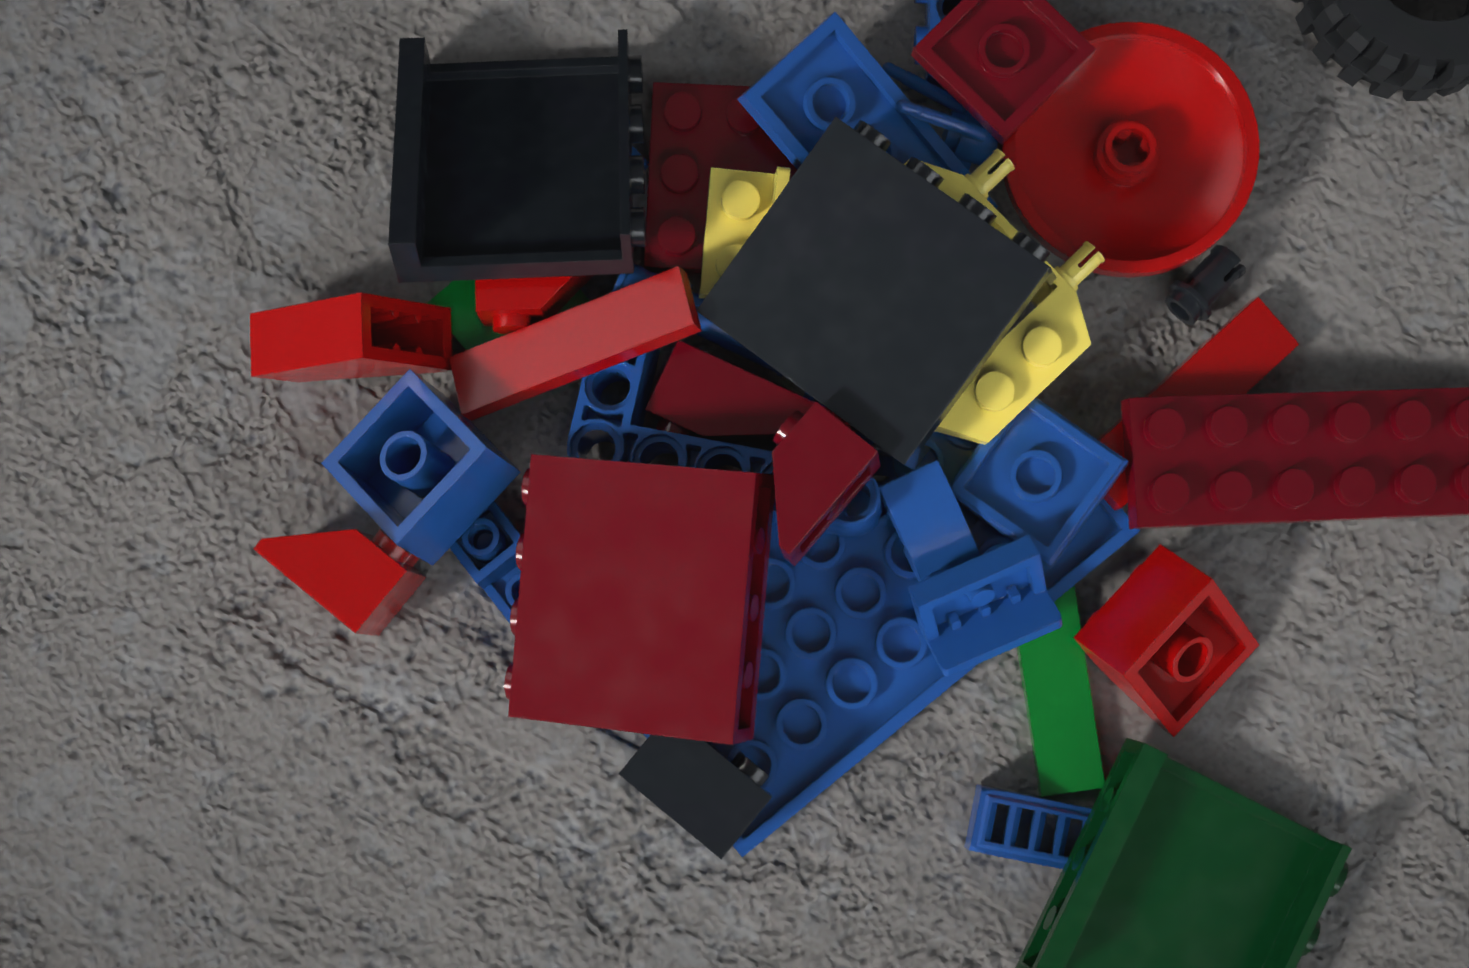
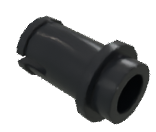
[1165,245,1246,325]

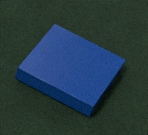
[949,398,1128,569]

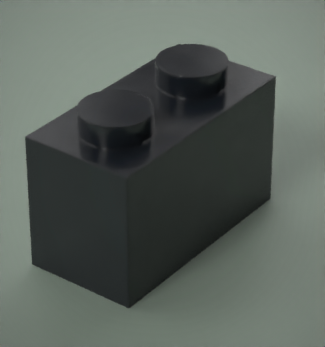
[619,735,772,860]

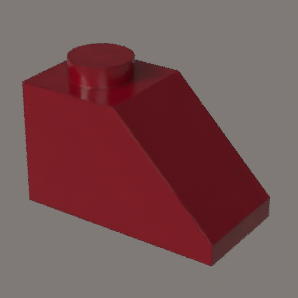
[772,401,881,566]

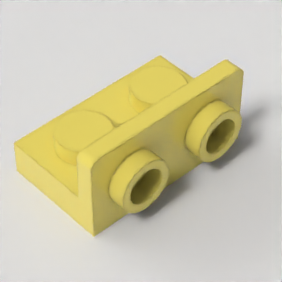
[699,166,790,298]

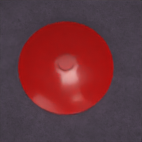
[1001,22,1260,278]

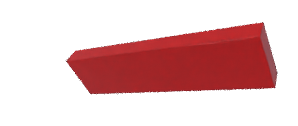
[449,266,702,421]
[1097,297,1299,511]

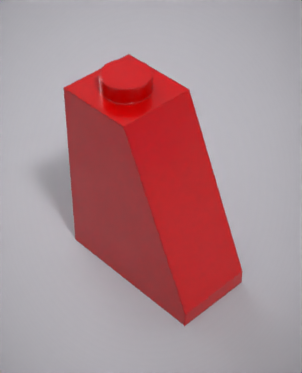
[250,292,452,382]

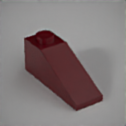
[645,340,854,443]

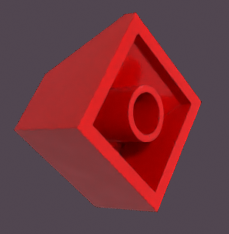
[253,529,427,636]
[1073,544,1259,737]

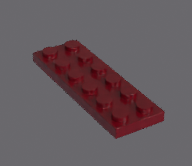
[1121,387,1469,529]

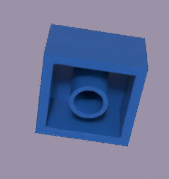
[321,369,521,566]

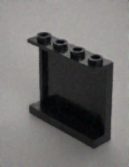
[388,29,646,283]
[696,117,1057,470]

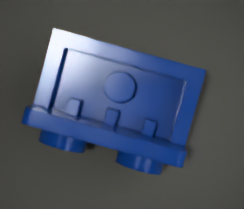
[908,535,1063,676]

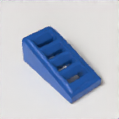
[964,784,1092,869]

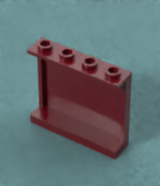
[504,454,775,745]

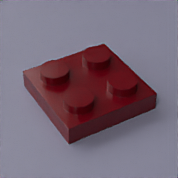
[911,0,1096,145]

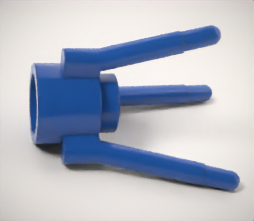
[882,62,999,171]

